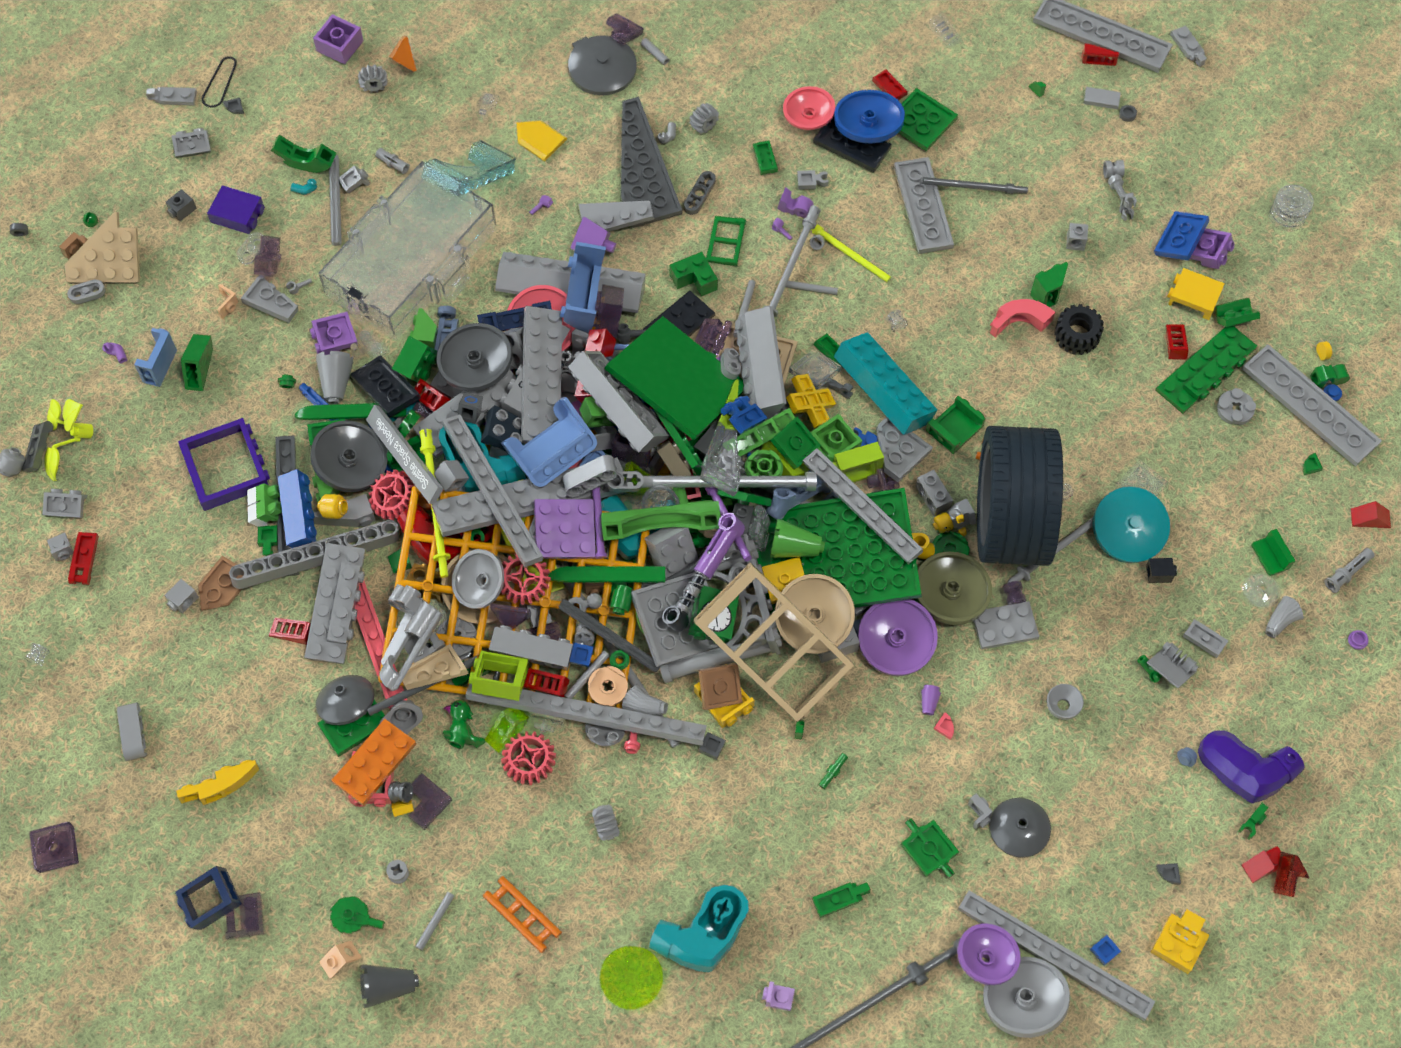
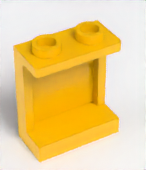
[1167,268,1225,320]
[694,664,755,728]

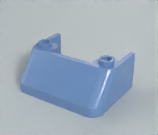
[560,242,606,334]

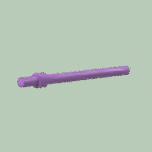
[701,472,752,562]

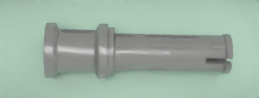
[1324,548,1375,593]

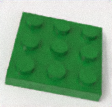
[898,88,958,152]

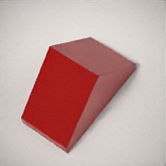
[1350,501,1391,528]

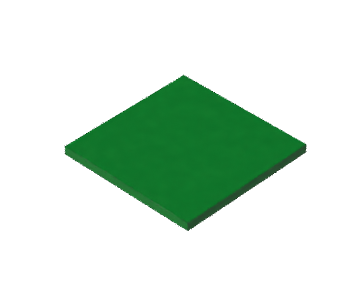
[604,316,744,440]

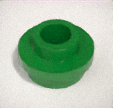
[278,374,296,388]
[610,650,630,670]

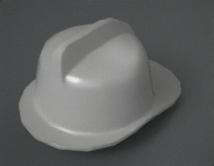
[380,700,423,734]

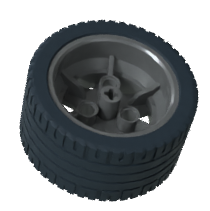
[977,426,1063,566]

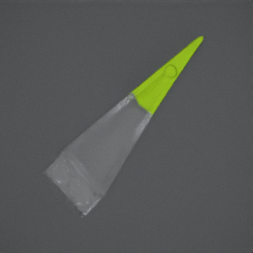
[700,379,740,496]

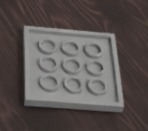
[631,572,728,667]

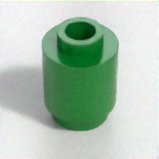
[610,585,632,615]

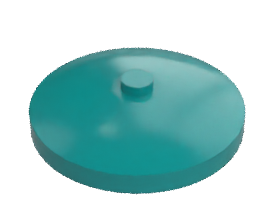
[1093,487,1170,563]

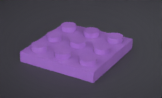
[534,499,596,559]

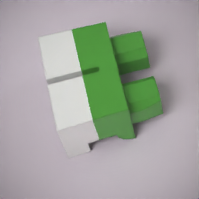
[247,483,282,527]

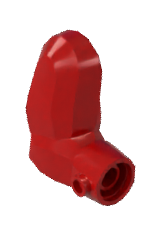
[397,505,495,568]

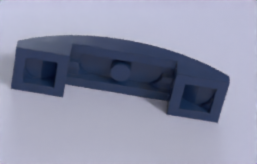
[477,301,552,331]

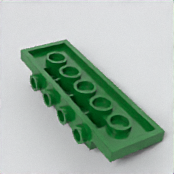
[1155,326,1258,414]

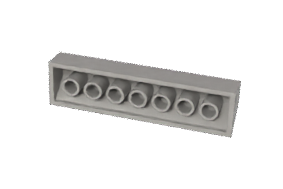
[495,252,646,313]

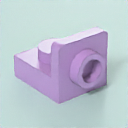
[762,981,795,1011]

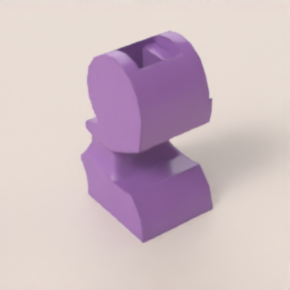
[777,187,814,218]

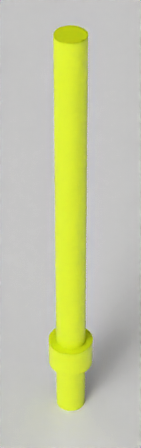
[811,224,891,282]

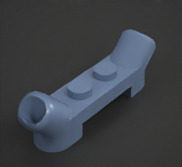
[766,470,832,520]

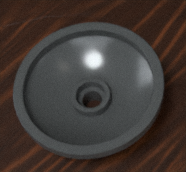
[316,675,375,725]
[990,798,1051,858]

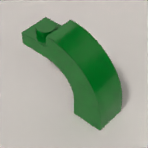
[270,134,337,173]

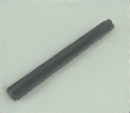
[559,599,661,672]

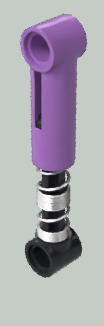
[662,513,745,632]

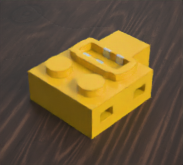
[1150,909,1210,974]

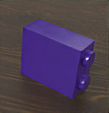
[207,185,265,234]

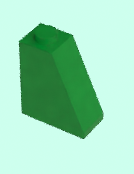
[181,334,213,391]

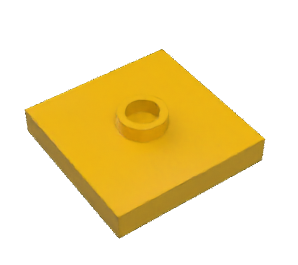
[762,557,805,604]

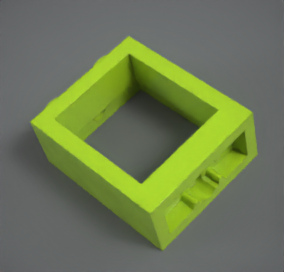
[832,441,884,483]
[469,651,528,701]

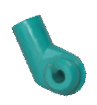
[290,179,317,195]

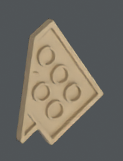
[65,212,140,282]

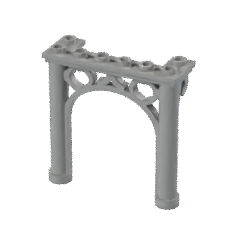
[641,534,782,683]

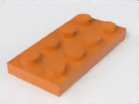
[331,719,417,806]

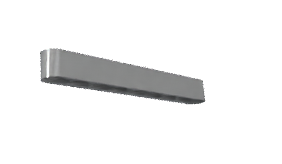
[229,520,399,589]

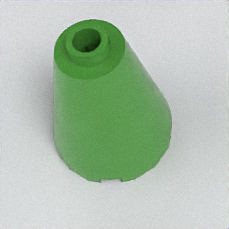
[770,519,825,558]

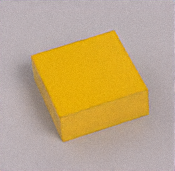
[391,799,414,817]

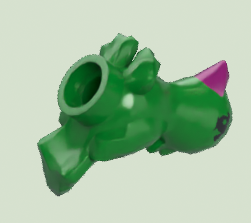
[442,699,486,749]

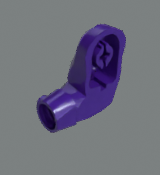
[1198,730,1305,803]

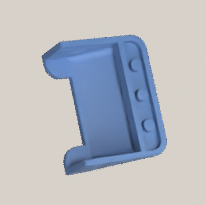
[501,397,597,487]

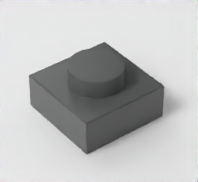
[699,732,726,760]

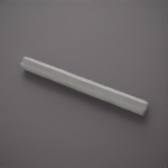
[329,155,342,246]

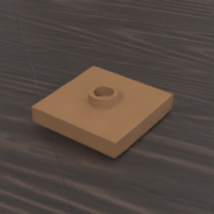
[699,663,742,710]

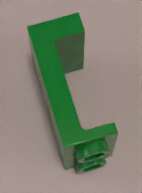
[926,396,986,455]

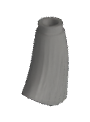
[1265,596,1303,638]
[622,684,668,715]

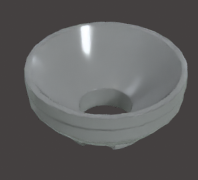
[1047,684,1084,720]

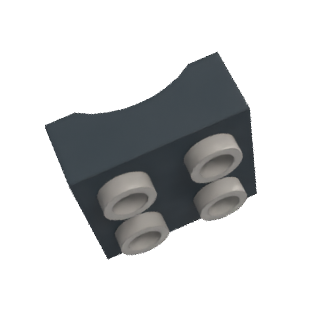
[481,405,523,455]

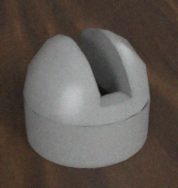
[810,235,825,250]

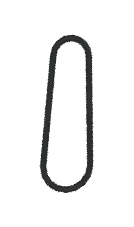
[201,56,237,108]

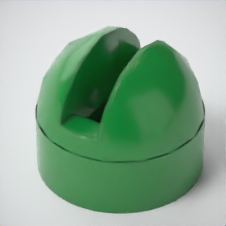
[83,212,98,227]

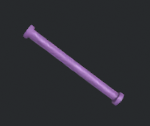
[592,486,607,559]

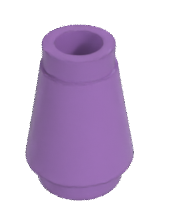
[921,685,941,715]

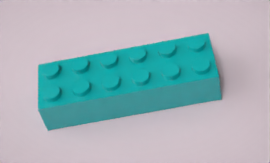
[834,332,938,435]

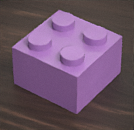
[313,14,364,64]

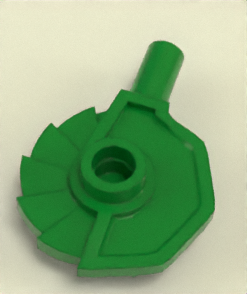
[330,896,385,934]

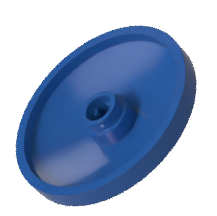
[834,90,905,143]

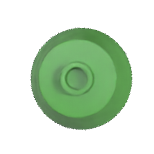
[745,450,783,476]

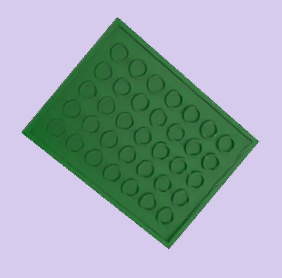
[754,488,922,615]

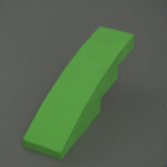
[722,408,795,462]

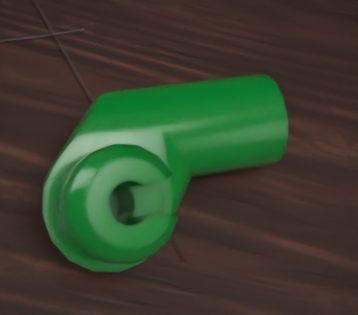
[1137,655,1162,683]

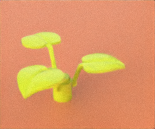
[44,399,93,481]

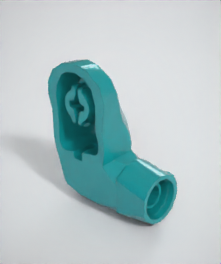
[439,421,526,493]

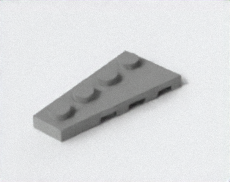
[579,201,654,232]

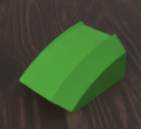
[811,414,862,462]

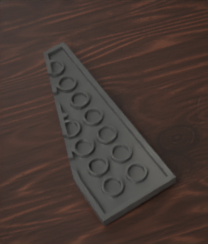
[621,97,682,228]

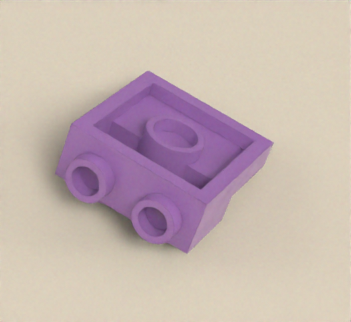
[1190,228,1235,269]
[310,312,358,355]

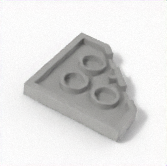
[876,417,933,483]

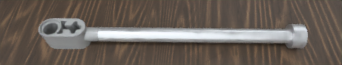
[606,471,817,492]

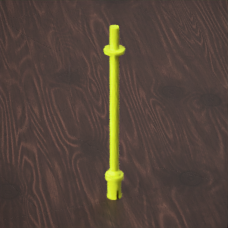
[419,429,451,578]

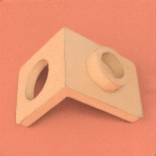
[218,284,239,319]
[320,941,361,978]

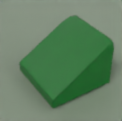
[388,548,412,574]

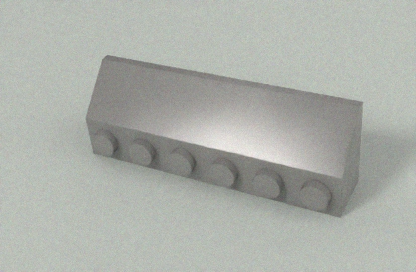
[735,306,786,421]
[568,351,671,452]

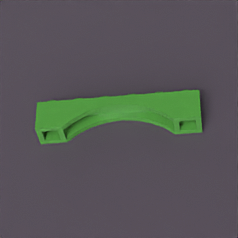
[601,501,720,540]

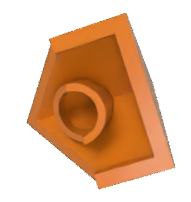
[389,35,417,72]

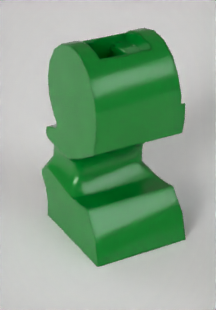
[1310,364,1350,389]

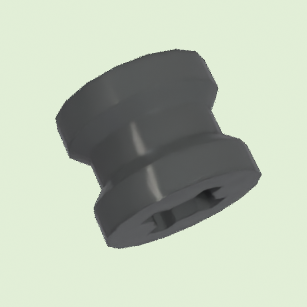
[388,781,413,802]

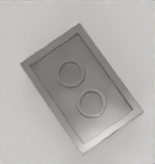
[974,601,1039,650]

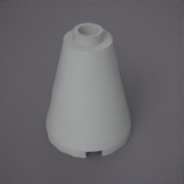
[316,351,354,405]

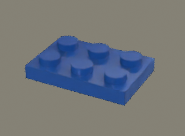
[1154,211,1209,261]

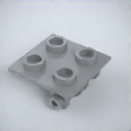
[1147,641,1199,688]

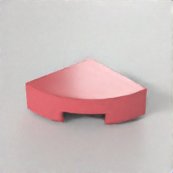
[934,712,954,740]

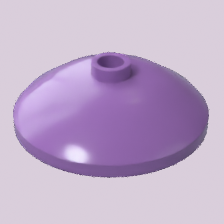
[957,924,1020,985]

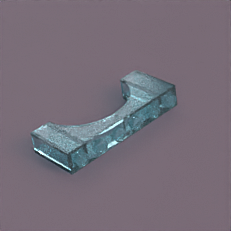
[421,140,516,197]

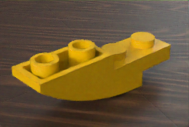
[176,760,259,805]

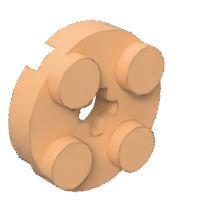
[588,666,628,707]

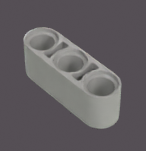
[563,455,617,497]
[117,702,147,761]

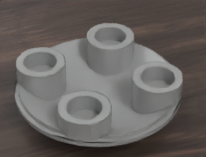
[585,723,625,746]

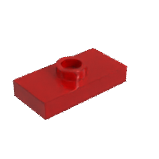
[872,69,908,101]

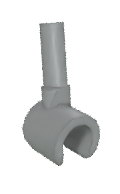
[286,279,312,294]

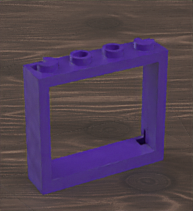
[178,418,270,511]

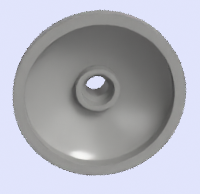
[452,549,504,609]

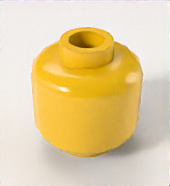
[317,494,348,519]

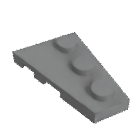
[241,273,298,323]

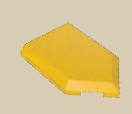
[516,120,567,162]

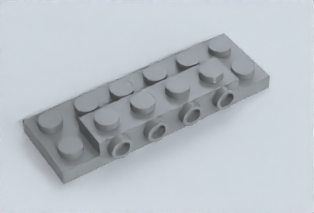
[413,369,517,458]
[304,543,366,664]

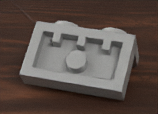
[172,128,211,158]
[42,489,87,518]

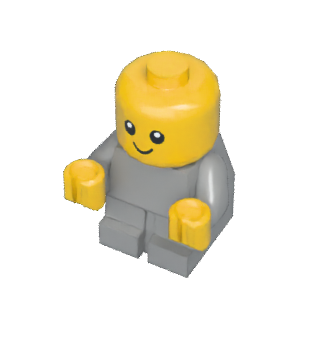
[932,499,976,536]

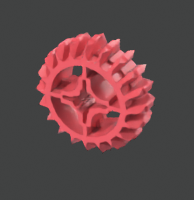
[368,469,420,521]
[501,553,551,605]
[501,731,556,785]

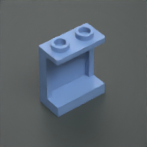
[134,328,177,387]

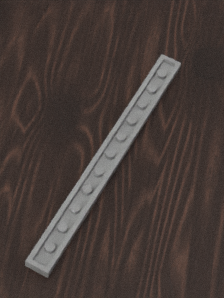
[466,684,707,746]

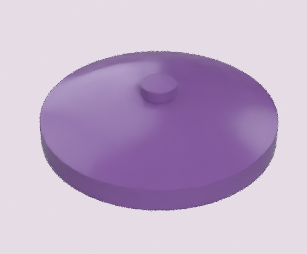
[858,599,938,676]

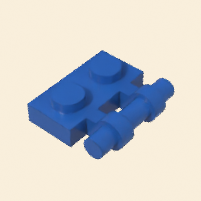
[721,396,767,434]

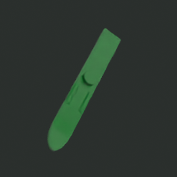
[295,403,407,420]
[548,566,666,582]

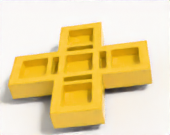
[786,374,836,428]

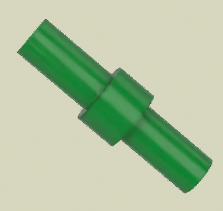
[818,753,848,790]

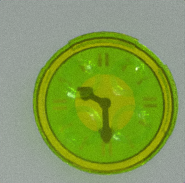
[600,946,663,1010]

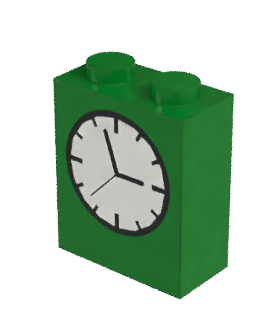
[688,585,739,644]

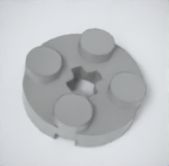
[1217,388,1256,425]

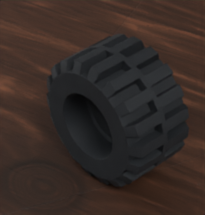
[1054,304,1104,355]

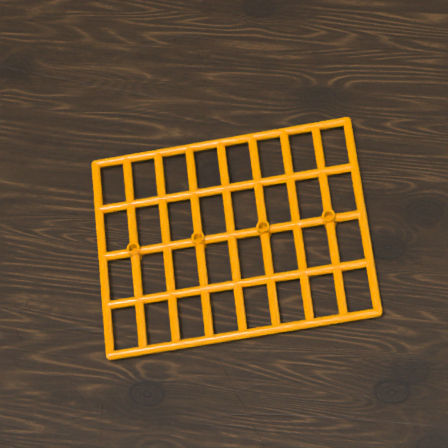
[378,486,650,709]

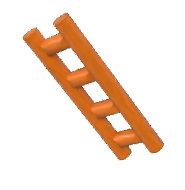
[483,876,562,953]

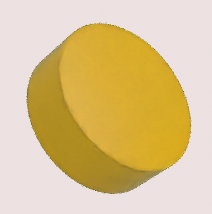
[1316,341,1332,360]

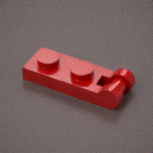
[68,532,99,585]

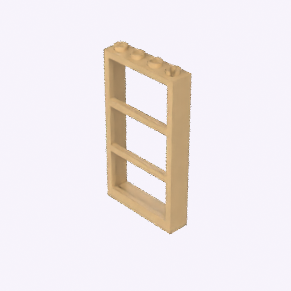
[694,562,854,722]

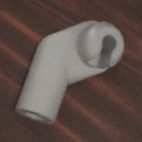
[658,122,676,144]

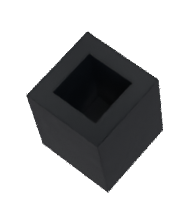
[1146,558,1177,583]

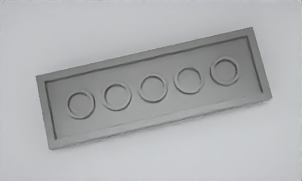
[894,157,954,254]

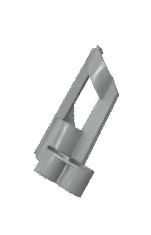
[379,584,443,691]

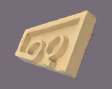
[398,644,469,690]

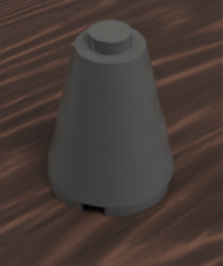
[360,964,419,1008]

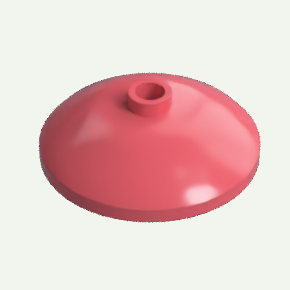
[783,86,835,130]

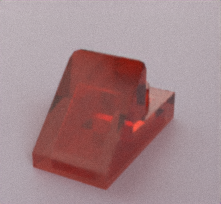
[1273,852,1309,897]

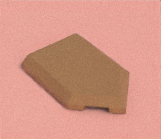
[198,556,243,611]

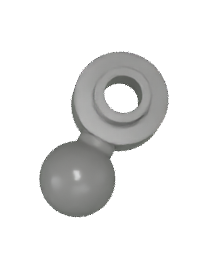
[568,593,602,612]

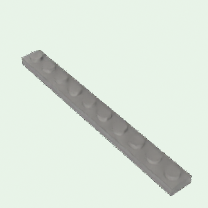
[442,414,543,567]
[958,890,1156,1021]

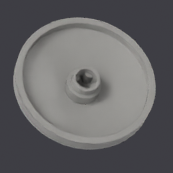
[983,957,1070,1038]

